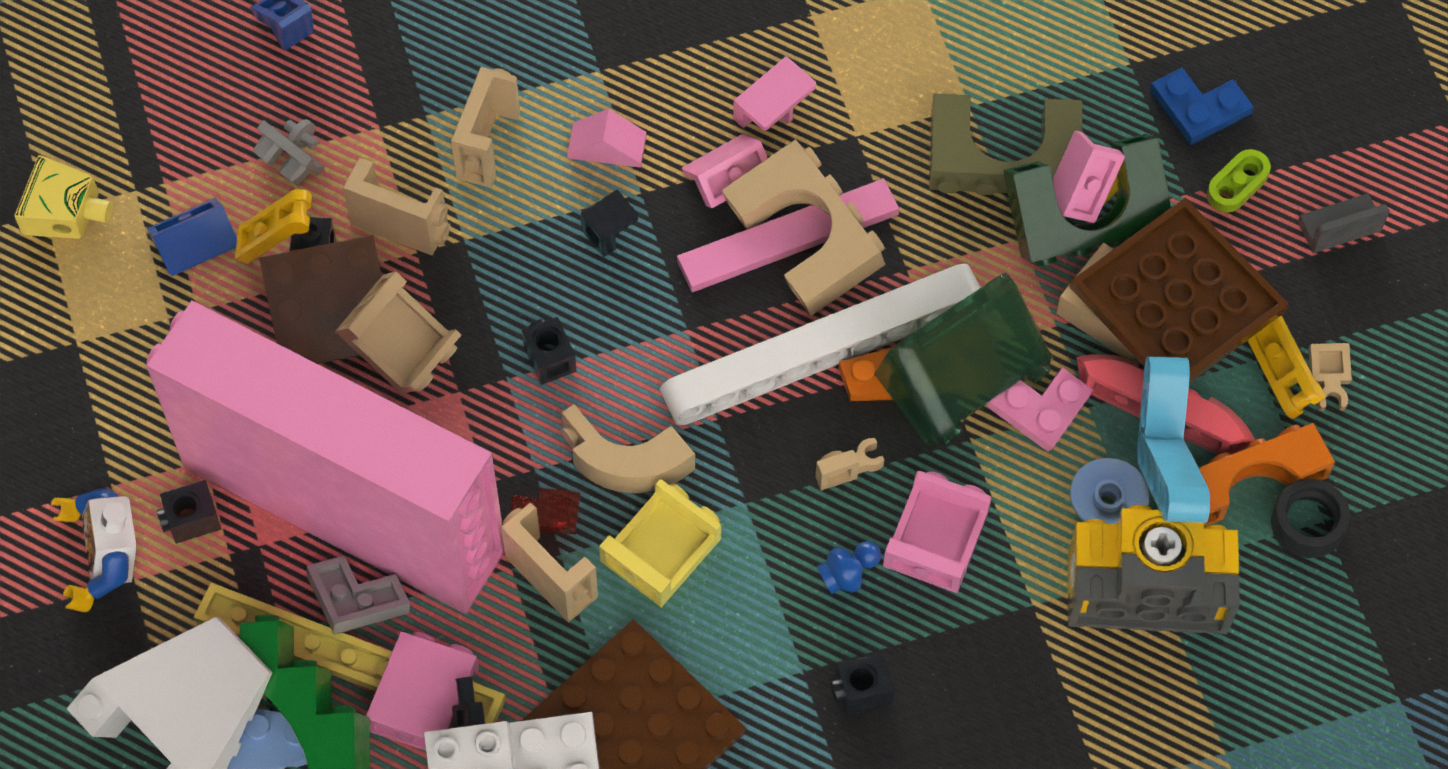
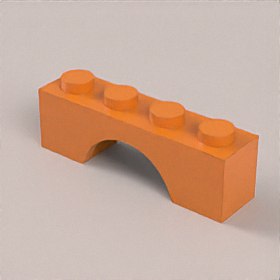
[1199,423,1335,527]

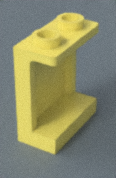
[599,479,721,608]

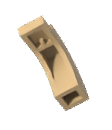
[561,404,695,493]

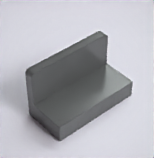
[1298,193,1390,253]

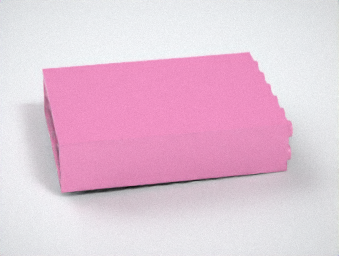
[146,300,505,615]

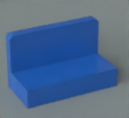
[146,198,237,276]

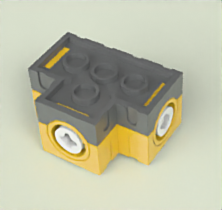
[1068,505,1240,634]

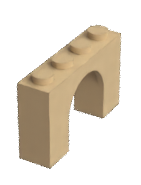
[722,139,885,316]

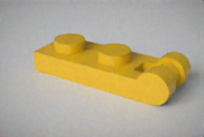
[235,189,312,264]
[1247,316,1325,419]

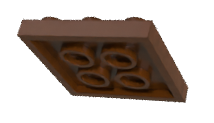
[259,235,381,364]

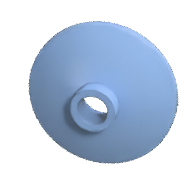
[1070,458,1149,524]

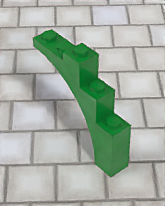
[236,615,370,769]

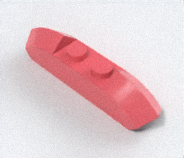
[1076,354,1255,455]

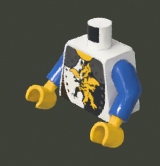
[51,488,136,612]

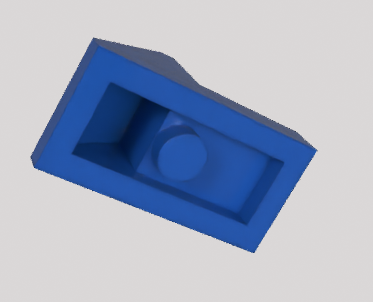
[250,0,314,50]

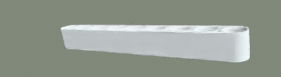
[660,264,986,426]

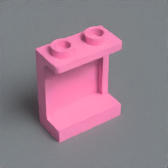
[883,471,992,593]
[366,631,479,751]

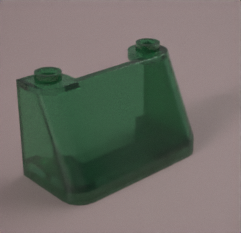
[874,272,1053,447]

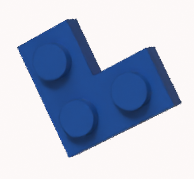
[1150,68,1254,146]

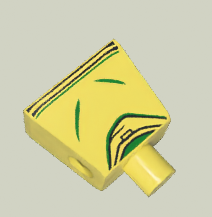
[15,155,113,239]

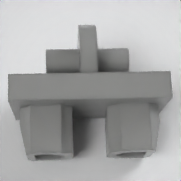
[253,119,325,186]

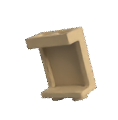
[451,67,520,188]
[343,157,451,255]
[335,271,461,394]
[501,503,598,623]

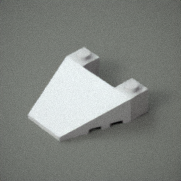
[67,617,273,769]

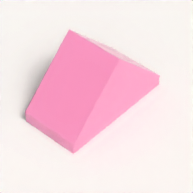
[567,109,646,168]

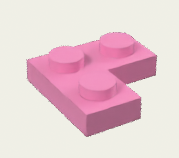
[986,367,1094,452]

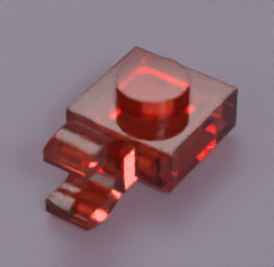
[510,488,580,535]

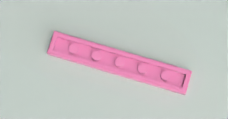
[677,178,899,293]

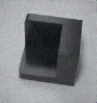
[581,189,638,257]

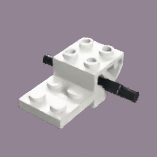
[424,677,600,769]

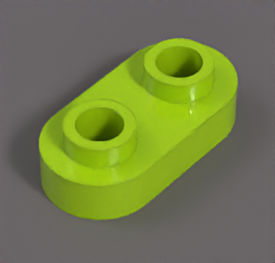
[1207,149,1271,213]

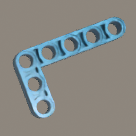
[1137,356,1210,523]

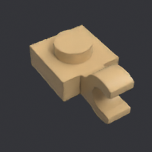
[815,438,884,490]

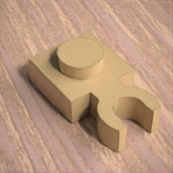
[1308,343,1352,411]

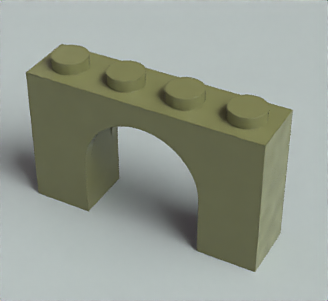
[929,93,1082,195]

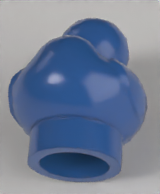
[817,541,881,594]

